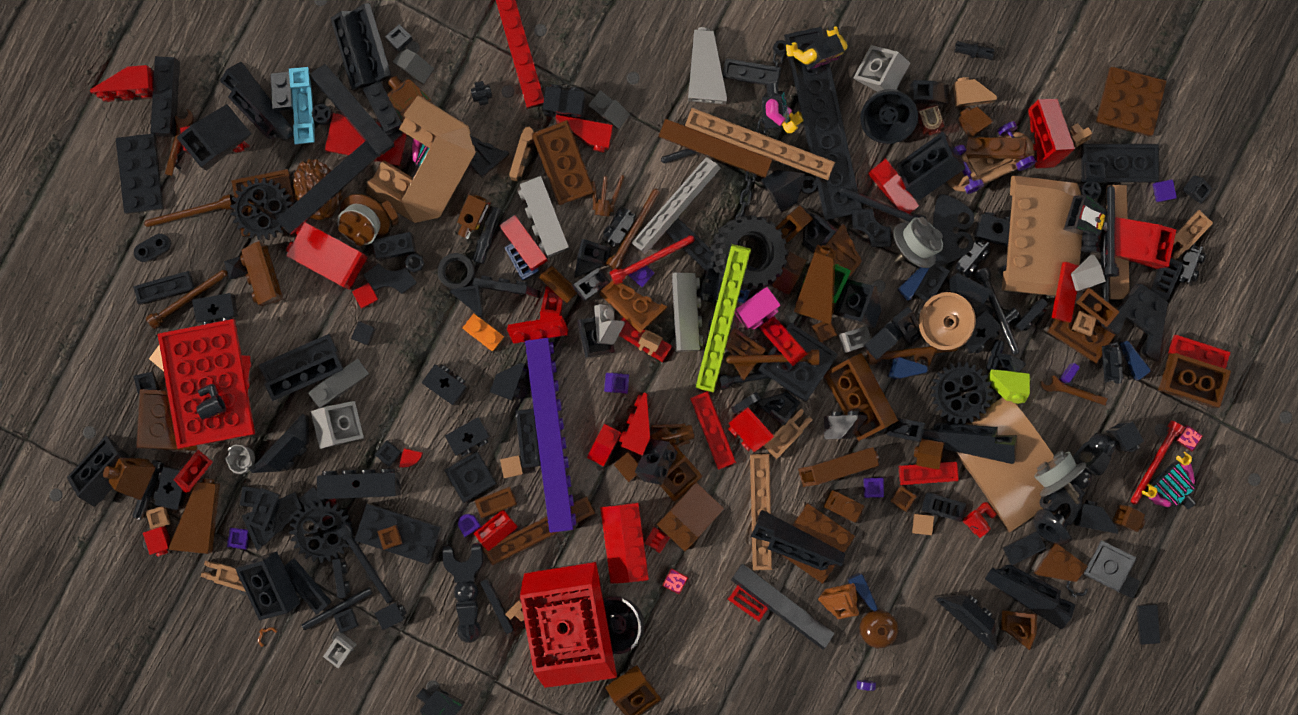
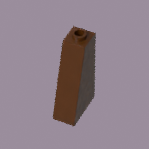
[794,245,836,324]
[798,447,879,487]
[169,479,220,554]

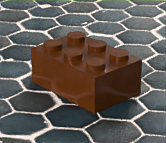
[1158,353,1231,408]

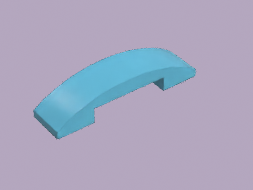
[289,67,315,144]

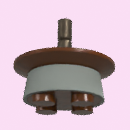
[337,194,390,246]

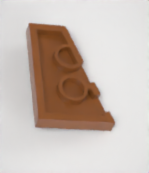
[599,280,667,333]

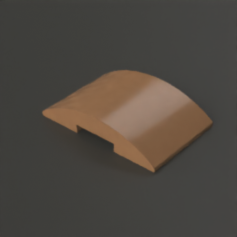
[954,397,1054,532]

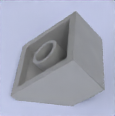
[853,45,910,92]
[311,401,364,449]

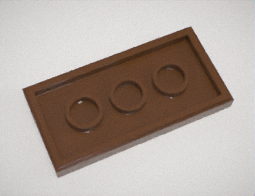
[531,120,595,205]

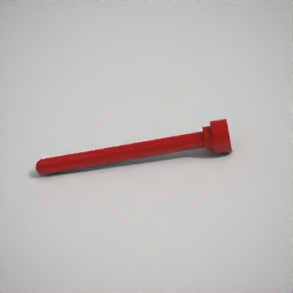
[609,236,695,285]
[1131,420,1185,505]

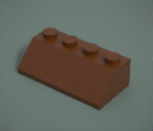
[824,353,898,441]

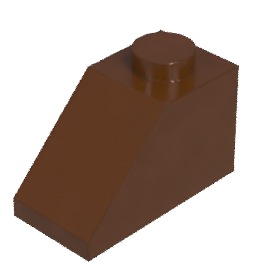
[958,106,993,137]
[775,205,812,246]
[1076,288,1120,327]
[1112,505,1145,532]

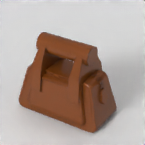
[818,583,859,619]

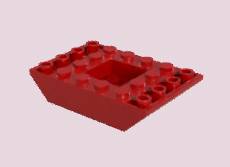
[520,562,617,688]

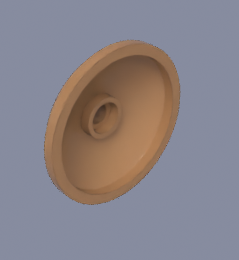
[919,292,976,350]

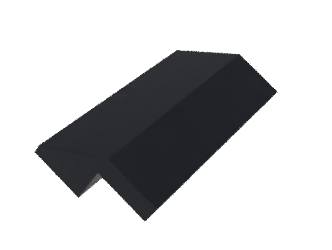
[330,3,391,90]
[259,333,344,401]

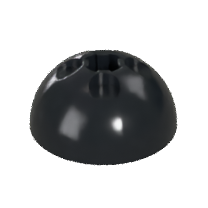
[860,89,918,144]
[603,596,644,654]

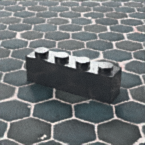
[150,56,180,137]

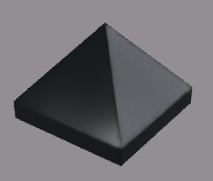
[224,256,248,280]

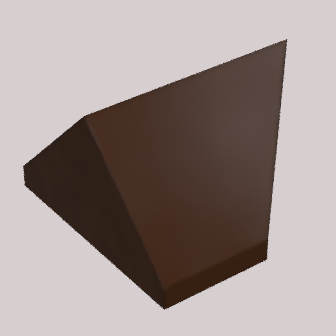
[1001,610,1037,650]

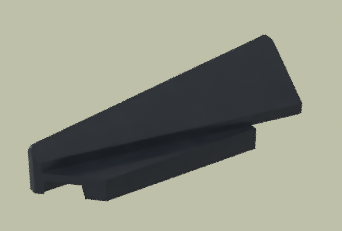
[220,62,294,141]
[922,422,1017,464]
[751,510,845,570]
[985,564,1075,629]

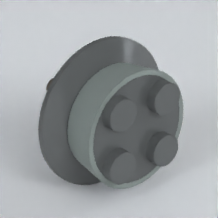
[894,217,943,268]
[1034,451,1087,504]

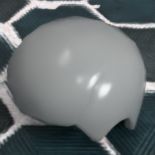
[225,444,255,474]

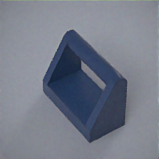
[888,357,928,379]

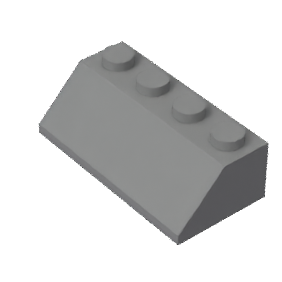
[672,273,703,352]

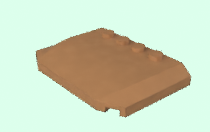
[1002,176,1082,296]

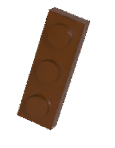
[966,137,1027,159]

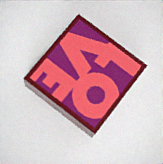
[1175,425,1203,452]

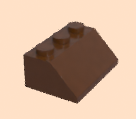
[240,241,284,306]

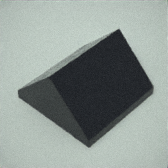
[577,317,615,359]

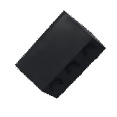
[897,131,966,200]
[66,435,130,507]
[235,551,300,620]

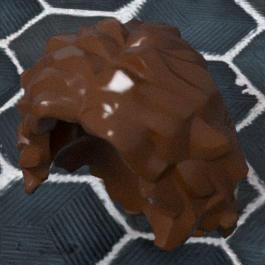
[293,159,343,220]

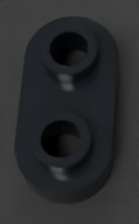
[134,234,171,263]

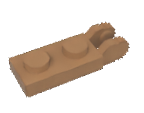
[509,127,534,181]
[1171,210,1213,260]
[763,409,813,459]
[201,560,246,592]

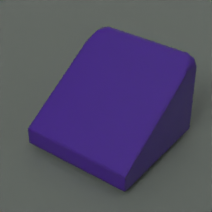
[604,373,629,394]

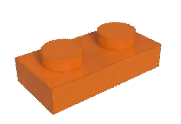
[462,313,504,352]

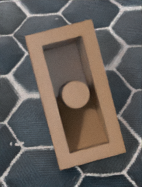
[953,77,997,108]

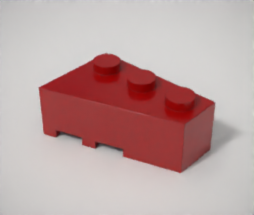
[1028,99,1075,168]

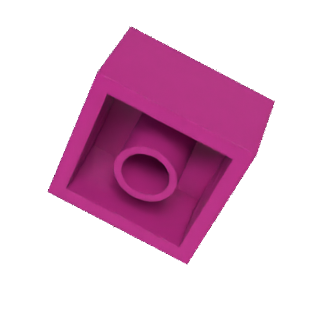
[735,287,781,330]

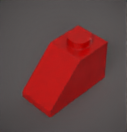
[540,286,563,319]
[587,424,621,467]

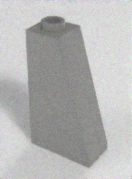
[688,27,727,105]

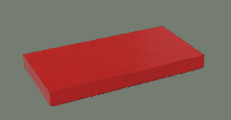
[325,113,407,167]

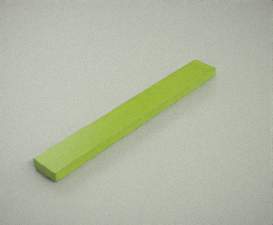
[696,244,751,392]

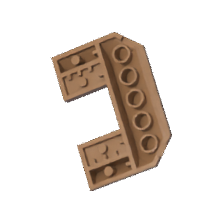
[366,95,476,223]

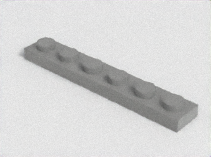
[631,157,721,254]

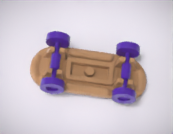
[947,121,1036,194]

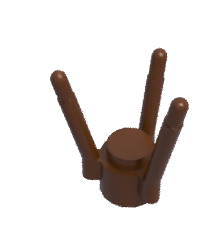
[592,175,624,216]
[651,423,695,448]

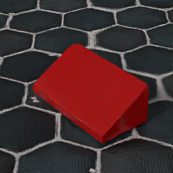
[173,450,213,493]
[473,510,517,551]

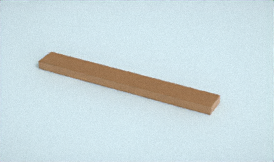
[685,108,835,180]

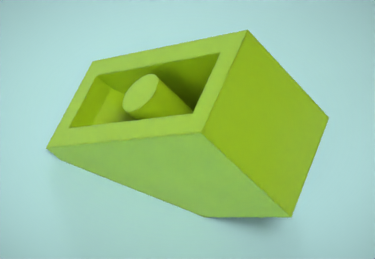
[987,369,1030,404]

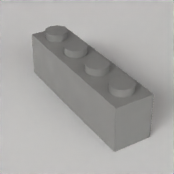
[518,176,569,257]

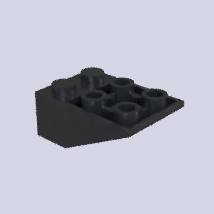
[176,104,252,171]

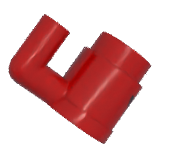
[963,502,997,538]

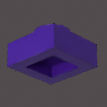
[628,266,654,287]

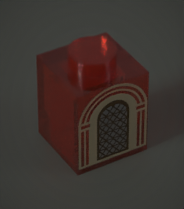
[918,104,944,136]

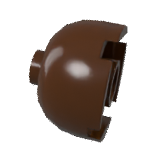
[859,609,898,649]

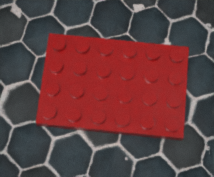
[157,319,255,449]

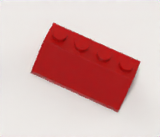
[600,502,649,584]

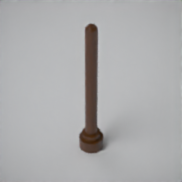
[606,188,660,270]
[144,194,235,227]
[145,270,228,330]
[867,346,959,365]
[726,350,819,365]

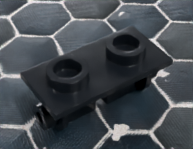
[602,208,636,247]
[956,239,991,278]
[1177,245,1206,286]
[700,262,722,303]
[1102,342,1124,384]

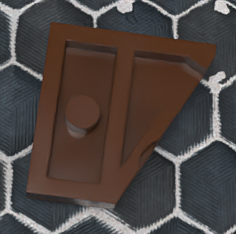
[826,224,862,277]
[725,328,765,380]
[1034,544,1088,582]

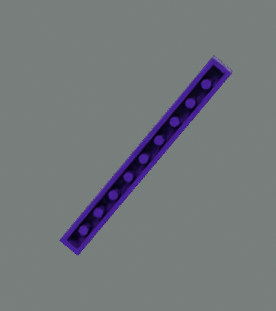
[525,338,576,533]

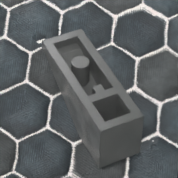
[308,359,369,408]

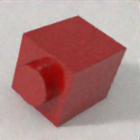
[143,526,171,557]

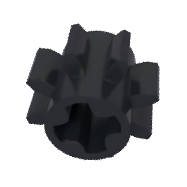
[470,81,493,106]

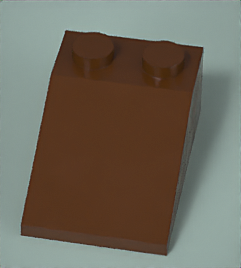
[657,482,724,551]

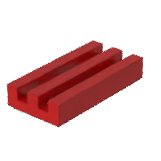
[728,585,768,622]

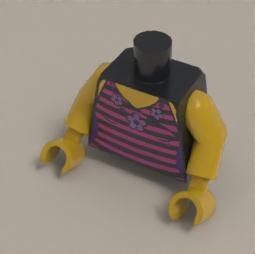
[786,27,847,71]

